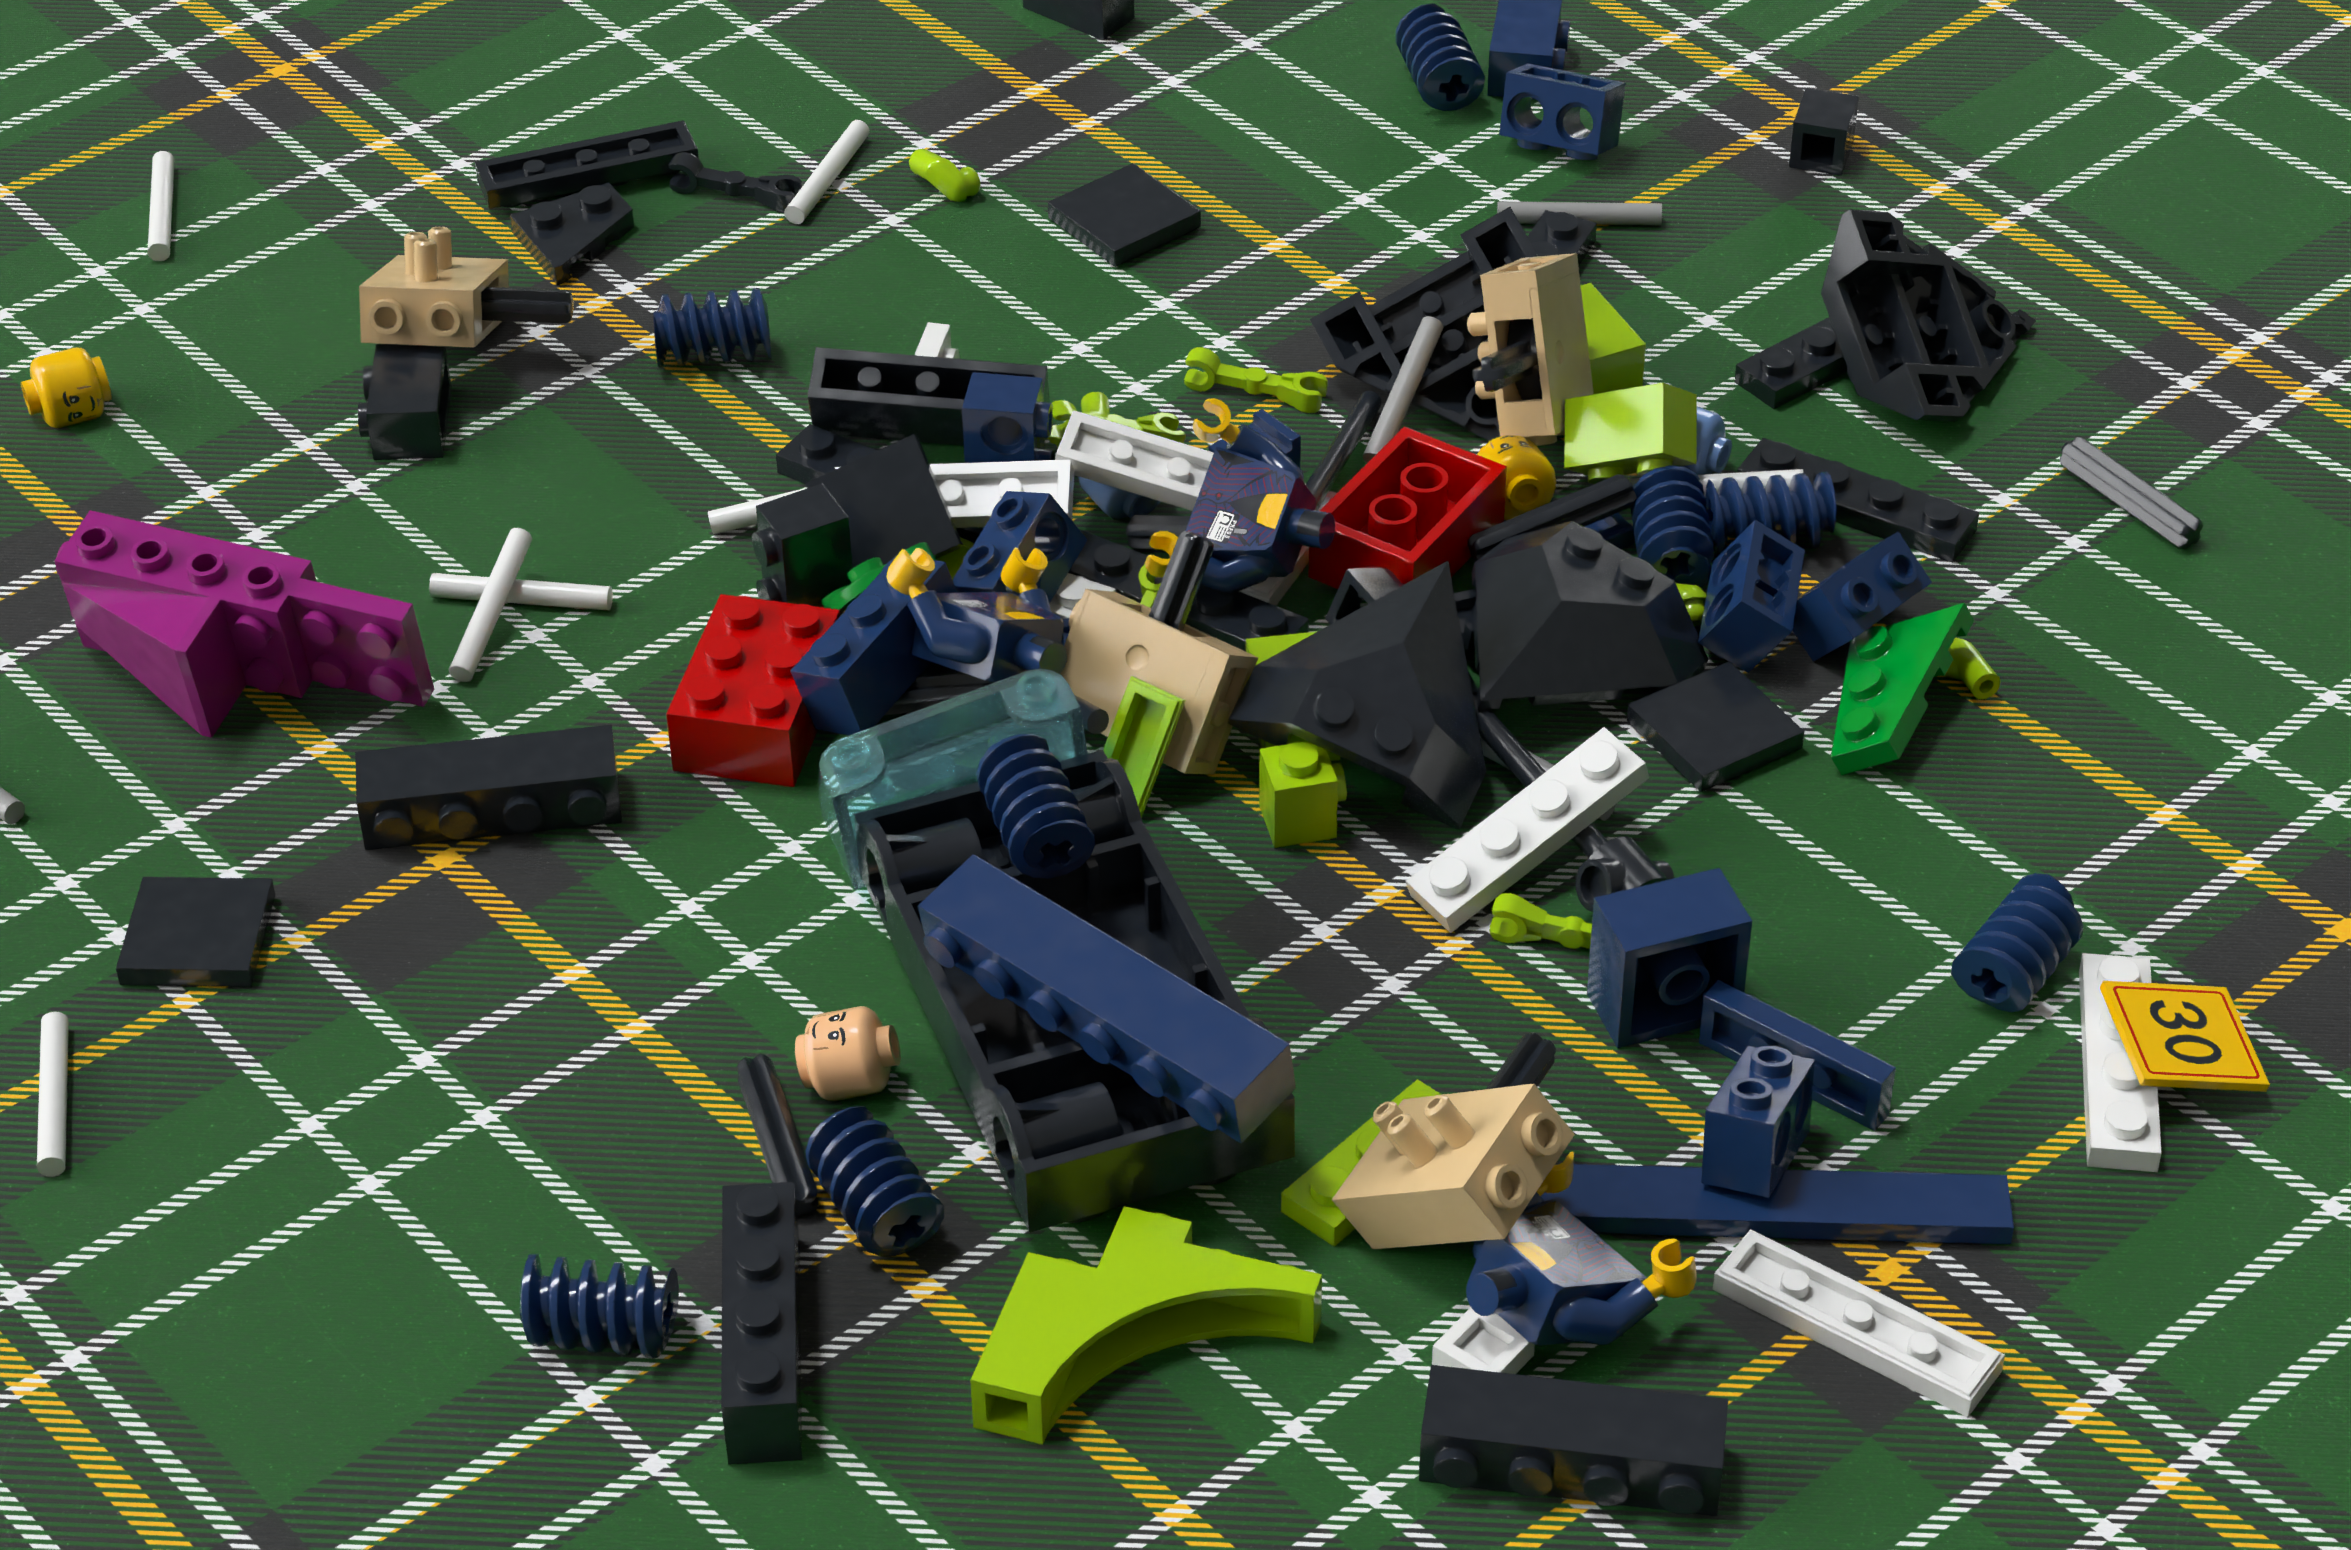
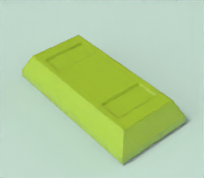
[1103,676,1186,818]

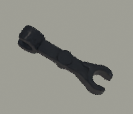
[669,152,803,213]

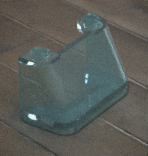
[818,669,1088,890]

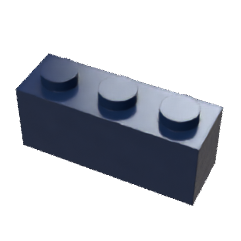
[790,555,958,738]

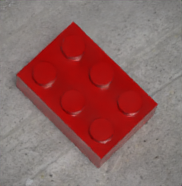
[1308,427,1507,600]
[666,594,840,787]

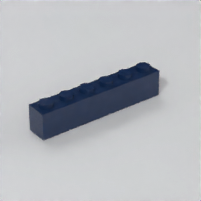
[918,854,1296,1143]

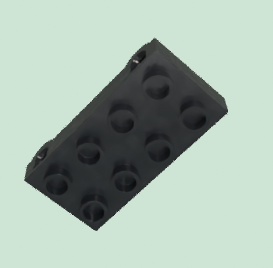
[854,750,1295,1233]

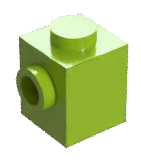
[1259,741,1347,848]

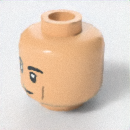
[795,1006,901,1101]

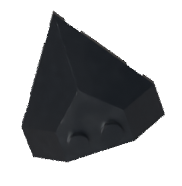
[1310,207,1538,441]
[1821,209,2036,422]
[1471,521,1708,710]
[1227,561,1486,830]

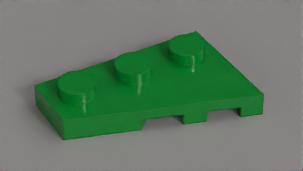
[1831,603,1975,775]

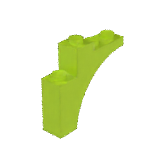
[970,1206,1322,1445]

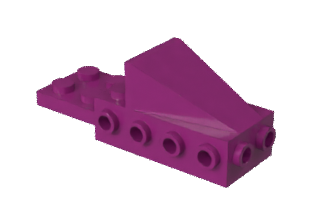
[54,510,435,738]

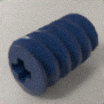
[1396,3,1485,111]
[653,288,772,367]
[1630,465,1714,588]
[1705,472,1836,554]
[976,734,1095,879]
[1951,873,2084,1012]
[805,1106,944,1256]
[520,1254,679,1359]

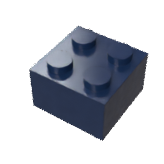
[1587,868,1752,1048]

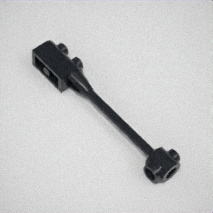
[1325,568,1675,912]

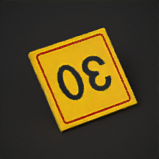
[2100,981,2270,1092]

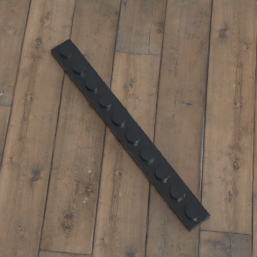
[776,424,1309,652]

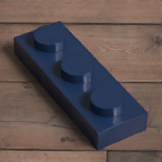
[1699,980,1896,1131]

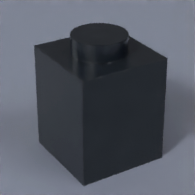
[1789,88,1859,176]

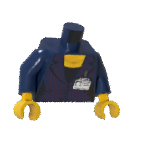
[1145,398,1335,594]
[886,547,1067,682]
[1466,1152,1697,1346]

